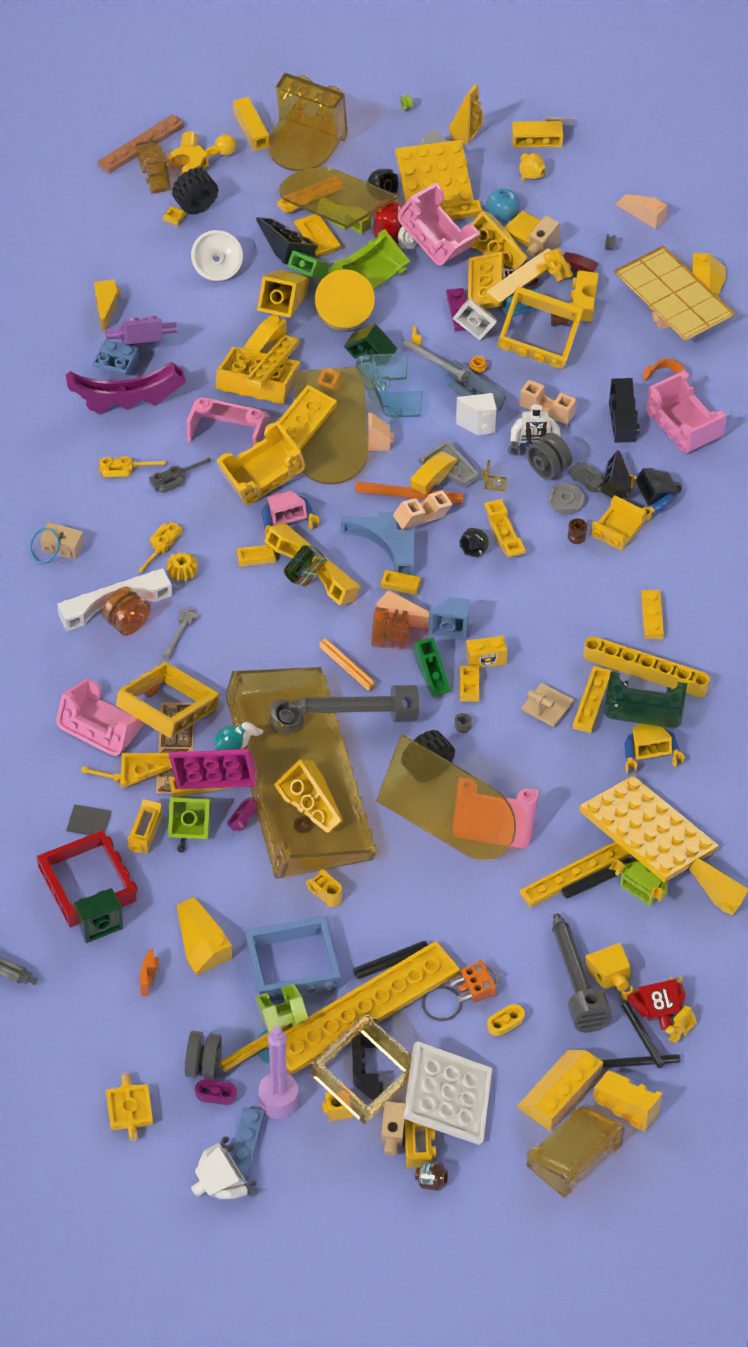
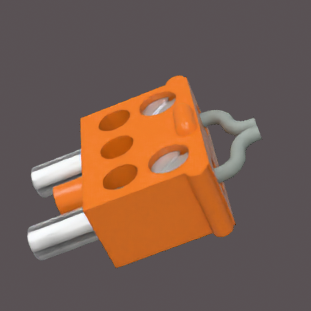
[449,960,500,1003]

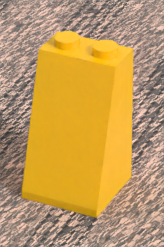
[257,269,311,318]

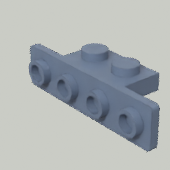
[447,360,506,411]

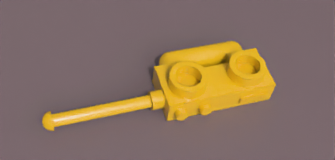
[99,456,166,478]
[139,522,183,573]

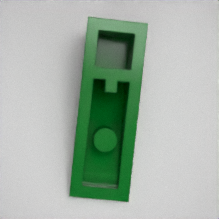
[411,637,451,697]

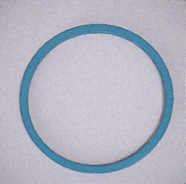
[30,528,60,563]

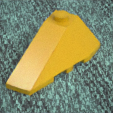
[449,84,483,145]
[470,211,528,270]
[691,253,726,298]
[274,759,343,833]
[176,897,232,975]

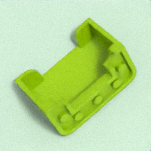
[327,229,410,290]

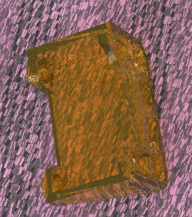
[527,1106,625,1198]

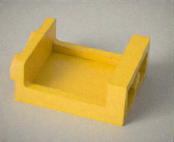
[591,496,646,551]

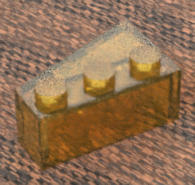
[136,140,171,194]

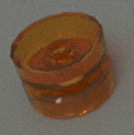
[102,586,151,636]

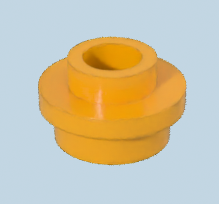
[469,356,487,373]

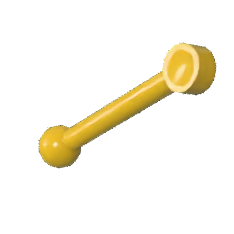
[81,766,121,782]

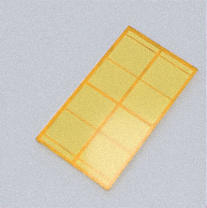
[614,245,735,341]

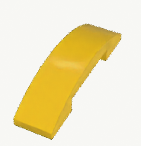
[484,499,526,557]

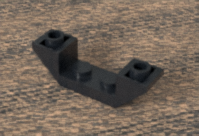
[352,1019,383,1102]

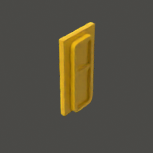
[293,213,341,256]

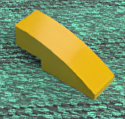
[410,451,458,495]

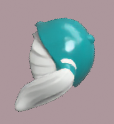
[214,722,264,750]

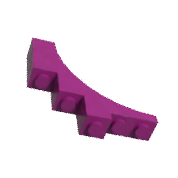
[65,362,186,415]

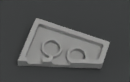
[418,440,480,487]

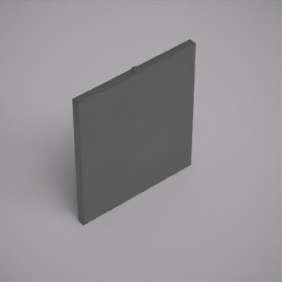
[67,805,111,835]

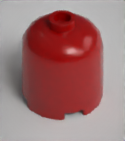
[373,201,403,244]

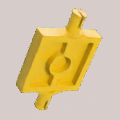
[106,1073,153,1140]

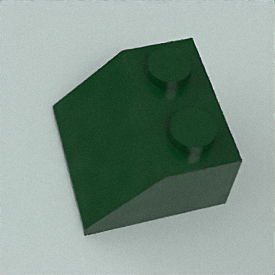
[74,888,124,944]

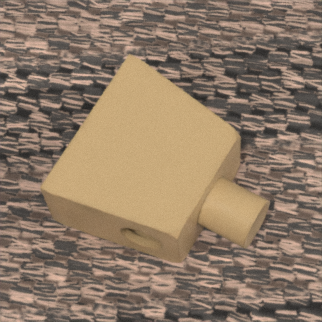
[526,215,561,257]
[381,1101,406,1156]

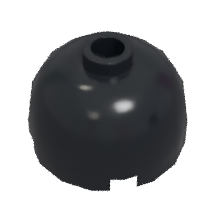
[367,169,399,202]

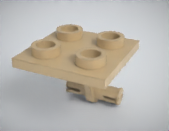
[521,682,574,727]

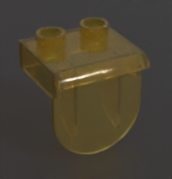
[268,73,348,171]

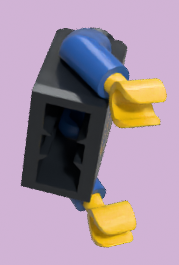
[629,468,682,522]

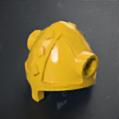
[519,153,546,181]

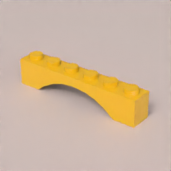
[264,523,361,605]

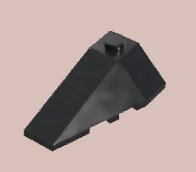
[256,217,318,265]

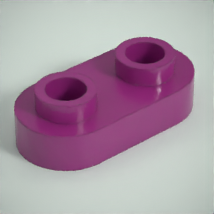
[227,797,258,831]
[195,1079,237,1105]

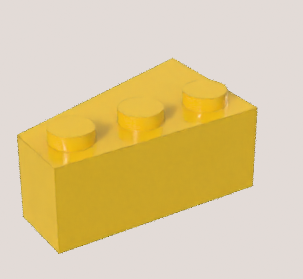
[593,1070,663,1132]

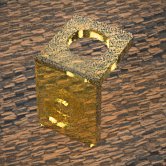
[482,460,506,491]

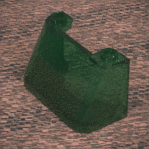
[604,672,687,728]

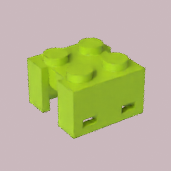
[255,984,308,1032]

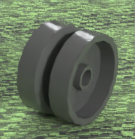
[526,432,573,480]
[185,1030,222,1080]

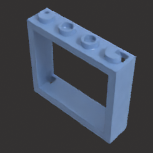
[245,916,341,1002]

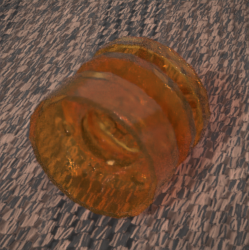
[371,607,410,650]

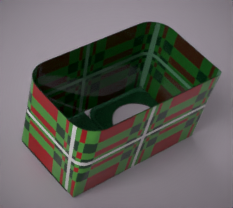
[284,545,328,587]

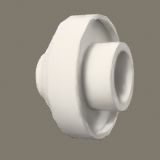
[398,226,417,249]

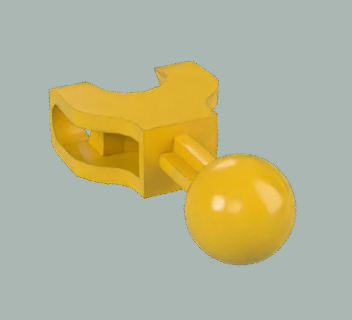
[168,134,236,173]

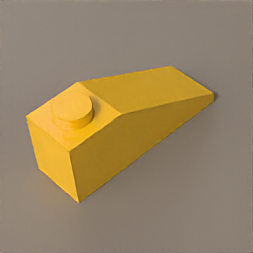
[94,279,120,331]
[243,314,287,353]
[689,858,748,916]

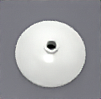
[191,230,243,281]

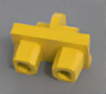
[543,248,573,282]

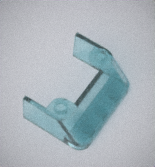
[356,353,423,419]

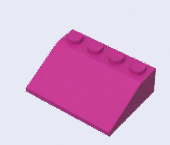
[169,749,257,789]

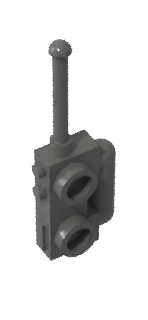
[149,458,211,493]
[568,462,612,500]

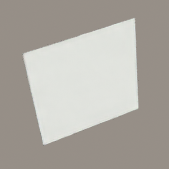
[546,117,578,125]

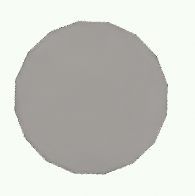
[549,483,585,515]

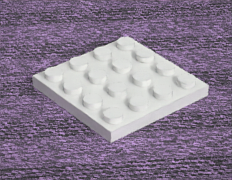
[403,1041,492,1145]

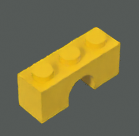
[570,271,598,322]

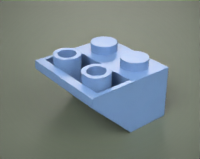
[92,340,139,375]

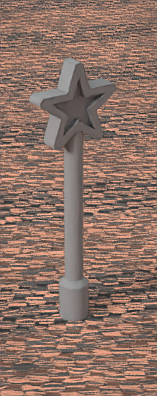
[162,607,199,660]

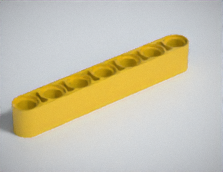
[583,636,710,697]

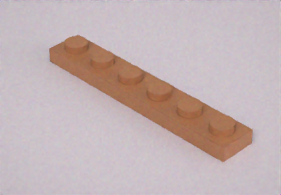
[98,114,184,174]

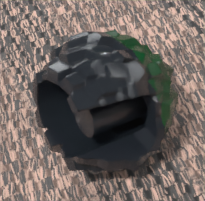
[459,528,489,558]

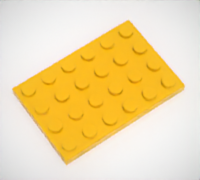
[579,775,719,883]

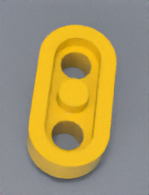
[487,1004,525,1036]

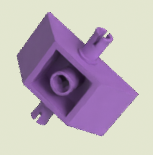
[105,316,177,345]

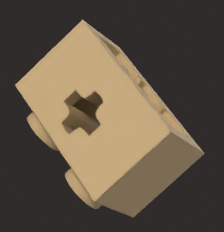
[40,522,84,559]

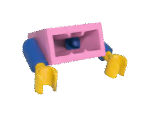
[261,491,320,538]

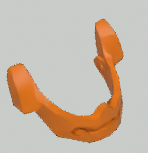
[642,359,686,380]

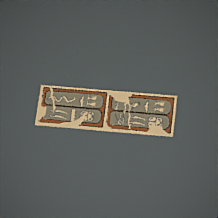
[155,702,194,794]

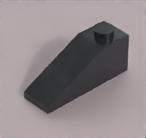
[601,450,632,499]

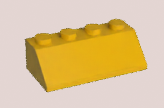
[517,1050,603,1132]

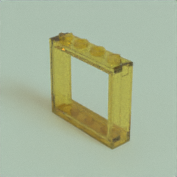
[309,1014,412,1125]

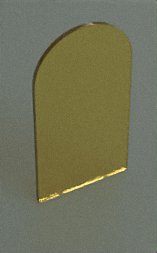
[279,167,398,228]
[293,366,368,485]
[376,734,516,860]

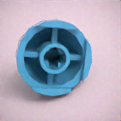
[485,188,520,222]

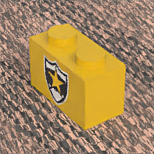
[465,636,507,668]

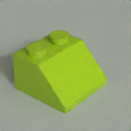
[168,797,212,839]

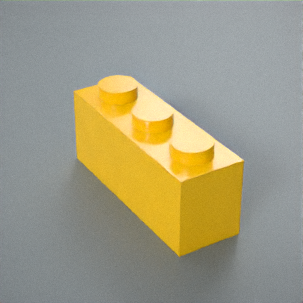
[511,121,563,148]

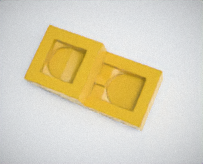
[460,666,479,702]

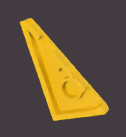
[120,753,172,788]

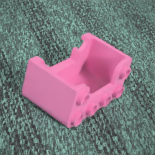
[398,183,480,265]
[646,370,727,453]

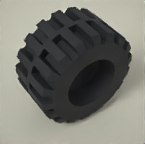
[172,168,219,214]
[402,730,455,782]

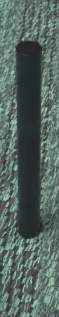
[621,1002,665,1068]
[601,1054,680,1068]

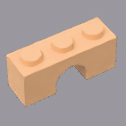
[519,380,577,425]
[393,490,453,530]

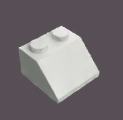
[452,297,497,340]
[456,393,496,435]

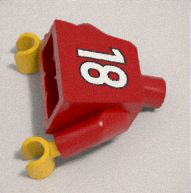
[621,976,686,1030]

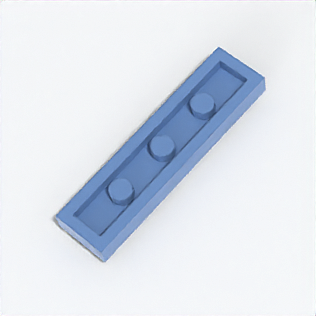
[231,1107,265,1186]

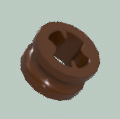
[293,817,311,833]

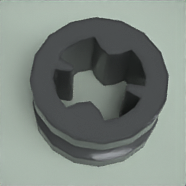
[605,234,616,250]
[454,713,472,733]

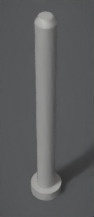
[403,340,470,383]

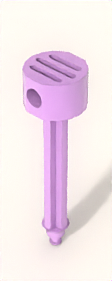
[259,1026,298,1119]

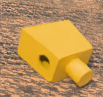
[585,943,630,991]

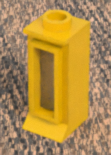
[128,799,162,854]

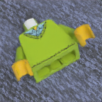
[609,860,669,907]

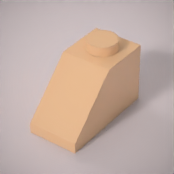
[368,413,394,451]

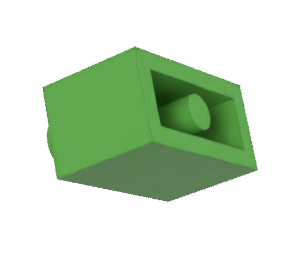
[287,250,330,280]

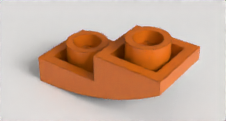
[140,949,159,996]

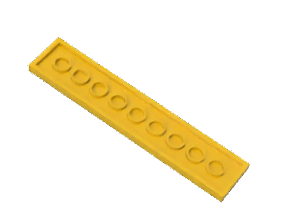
[267,941,460,1075]

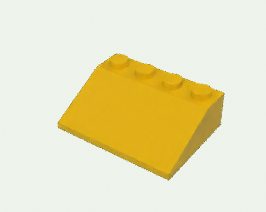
[215,346,300,404]

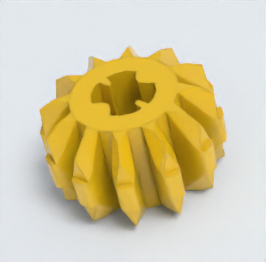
[167,551,198,583]

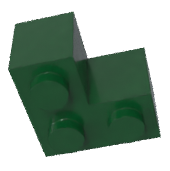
[344,323,398,367]

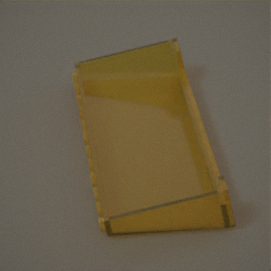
[226,667,377,879]

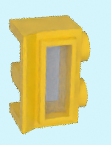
[404,1119,436,1168]

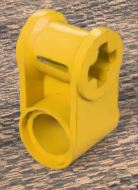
[306,869,342,907]

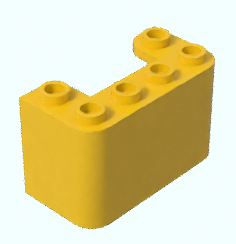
[216,421,305,505]

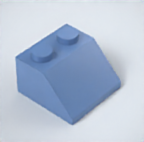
[428,597,470,641]

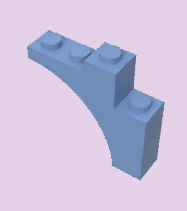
[341,511,415,575]

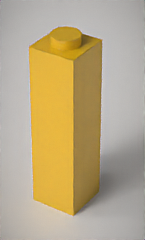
[233,97,269,151]

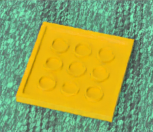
[395,140,474,206]

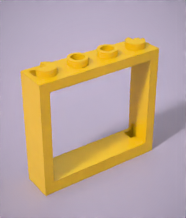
[496,286,584,369]
[116,661,220,739]

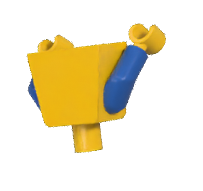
[624,722,685,774]

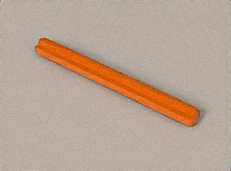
[355,481,464,504]

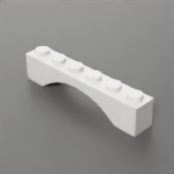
[57,568,172,631]

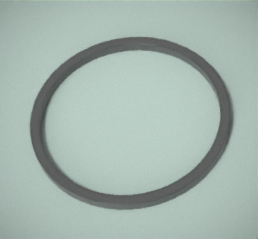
[422,986,461,1021]

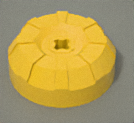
[315,269,375,331]

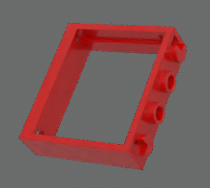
[37,830,138,928]

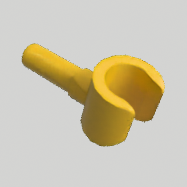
[411,326,422,345]

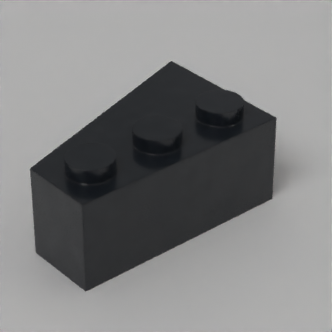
[609,378,640,443]

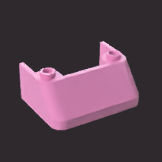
[186,398,270,446]

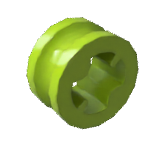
[400,94,413,110]

